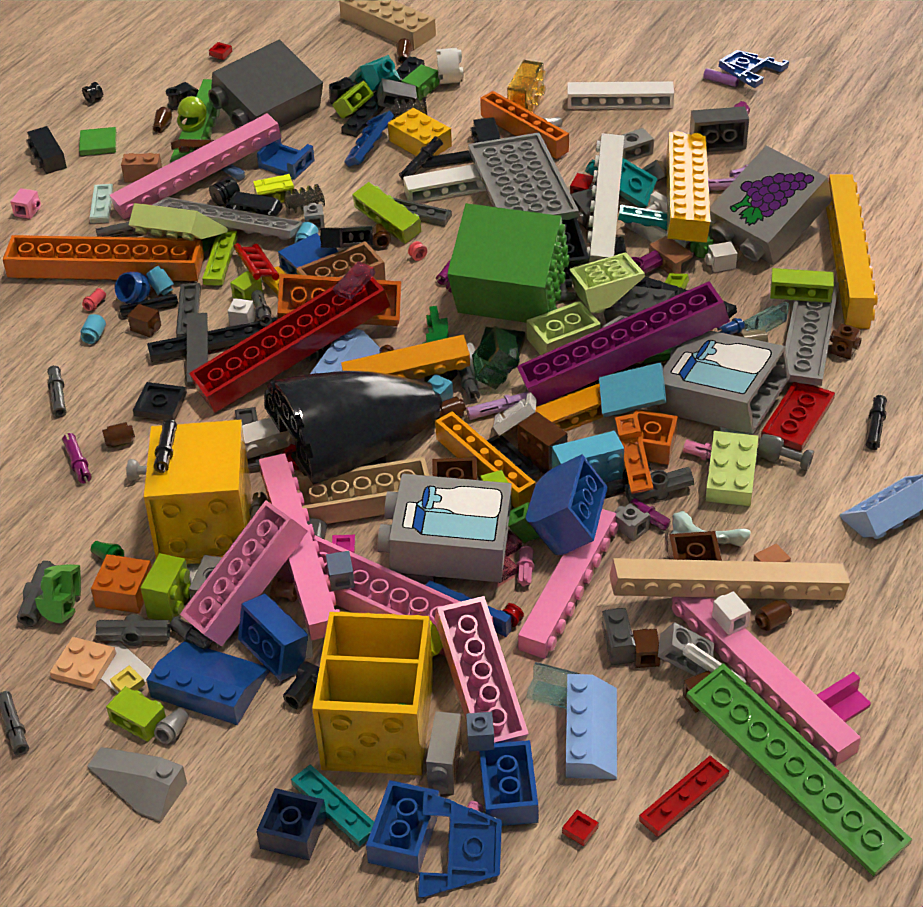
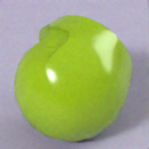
[177,96,207,132]

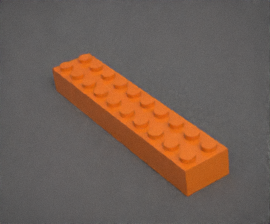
[2,235,204,282]

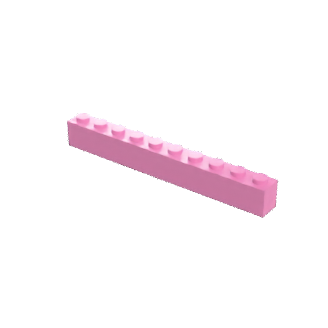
[110,113,282,220]
[259,454,340,641]
[672,597,861,767]

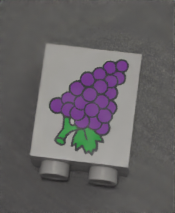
[710,145,832,266]

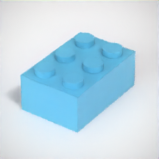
[552,431,624,483]

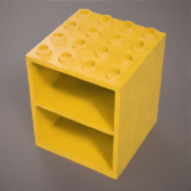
[144,420,252,564]
[312,612,434,775]

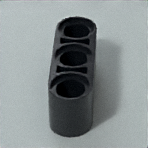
[226,192,283,217]

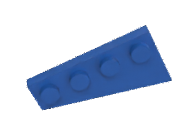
[344,110,394,167]

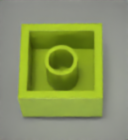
[140,553,191,622]

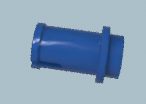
[717,318,745,335]

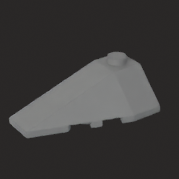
[87,747,187,823]

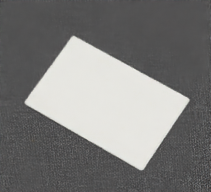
[101,641,152,694]

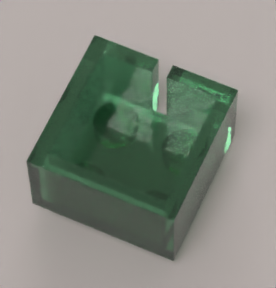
[472,326,520,390]

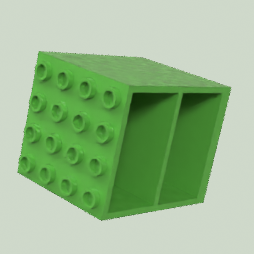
[447,203,570,323]

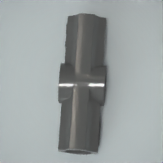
[624,467,694,503]
[17,561,56,627]
[96,614,171,646]

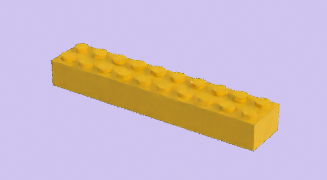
[666,131,710,243]
[826,174,878,329]

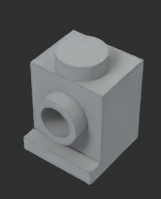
[303,203,325,230]
[615,504,650,541]

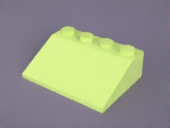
[129,203,228,241]
[569,252,645,313]

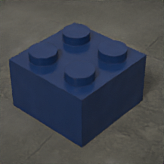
[256,788,327,860]

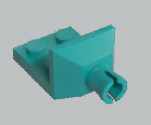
[349,55,401,92]
[585,158,658,209]

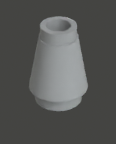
[154,708,189,744]

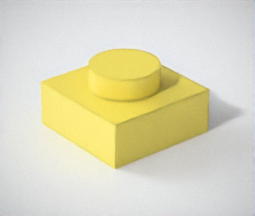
[110,665,145,692]

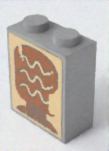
[426,711,462,794]

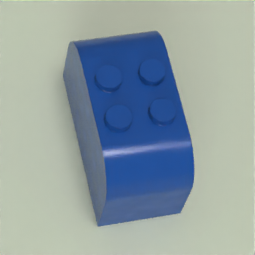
[526,454,607,555]

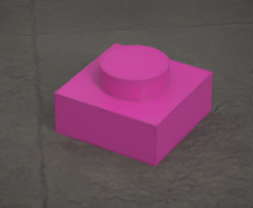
[332,534,356,553]

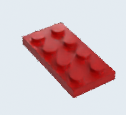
[761,382,835,451]

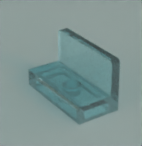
[743,301,789,332]
[527,662,580,709]

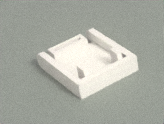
[493,392,536,436]

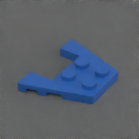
[718,50,789,88]
[418,790,502,898]

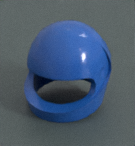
[115,272,150,304]

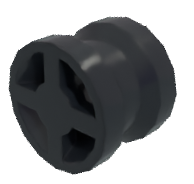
[82,82,104,103]

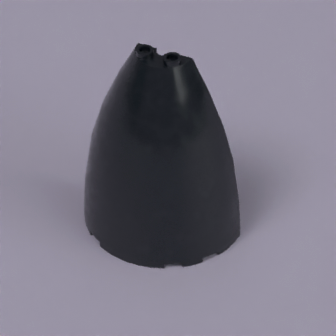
[264,371,442,485]

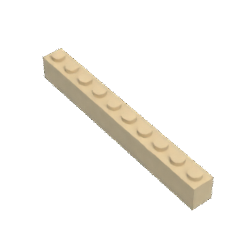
[609,558,850,600]

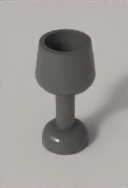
[757,434,814,471]

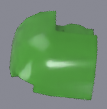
[35,564,81,624]

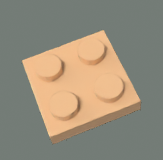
[50,637,116,689]

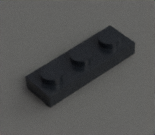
[487,434,540,480]

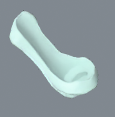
[670,511,751,547]

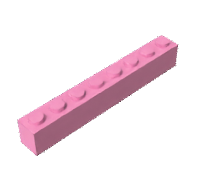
[518,509,619,659]

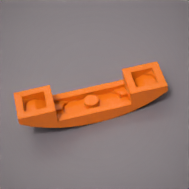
[615,413,654,494]

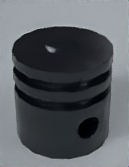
[209,176,240,206]

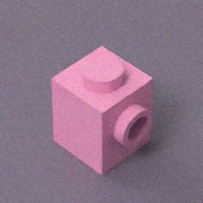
[10,188,41,219]

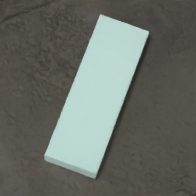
[89,184,114,224]

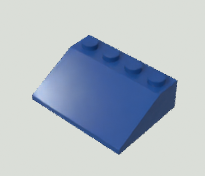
[146,641,270,725]

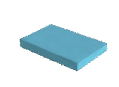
[599,363,666,417]

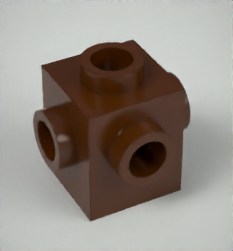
[830,323,862,360]

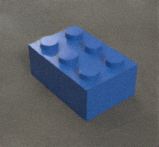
[238,594,308,681]
[479,740,539,826]
[366,780,440,874]

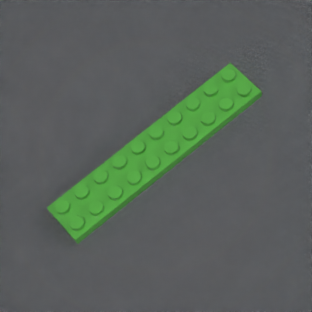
[687,663,912,877]

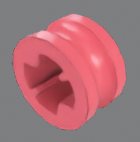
[408,241,427,261]

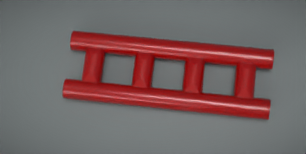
[233,243,279,281]

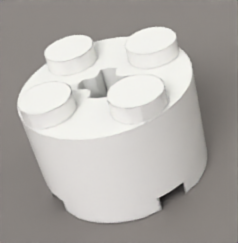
[436,47,464,85]

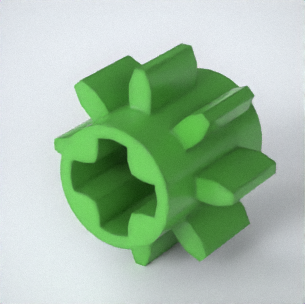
[690,236,714,258]

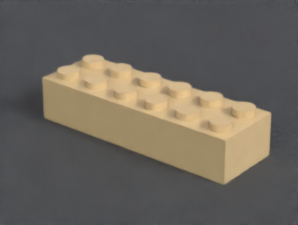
[339,0,436,50]
[297,457,429,524]

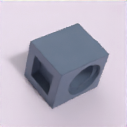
[326,551,355,591]
[466,712,494,752]

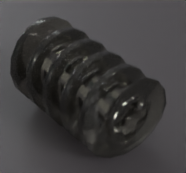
[390,97,427,120]
[284,184,325,215]

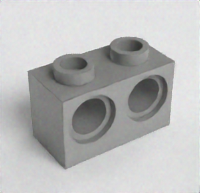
[658,622,714,676]

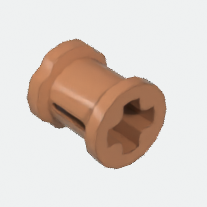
[270,577,298,602]

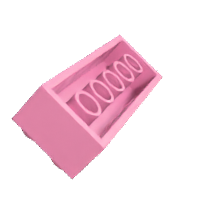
[180,500,308,646]
[434,596,529,755]

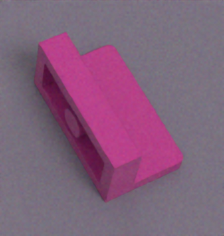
[817,672,871,723]

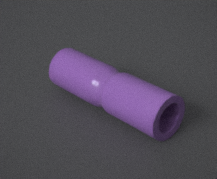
[703,68,739,87]

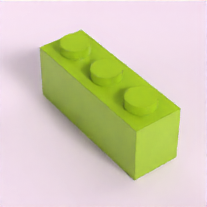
[770,268,834,303]

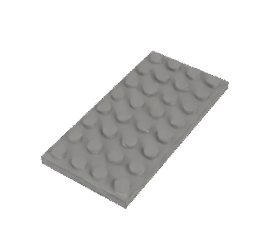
[468,133,579,220]

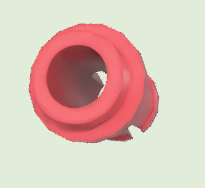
[82,288,106,311]

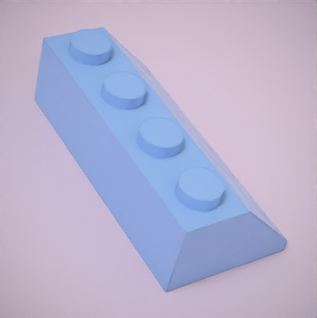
[310,328,380,374]
[839,474,923,539]
[566,674,617,779]

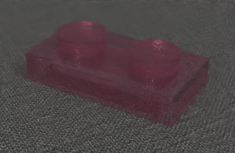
[333,261,376,301]

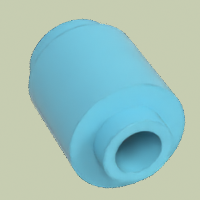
[295,222,319,243]
[146,266,174,296]
[80,314,106,344]

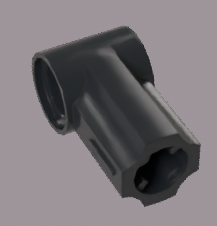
[283,661,320,709]

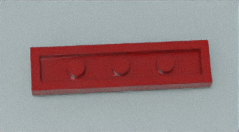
[639,755,729,837]

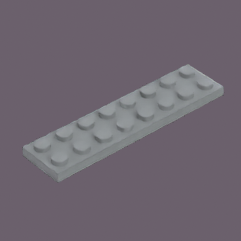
[153,197,304,240]
[785,282,839,386]

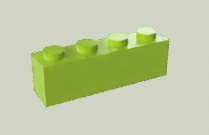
[352,182,422,244]

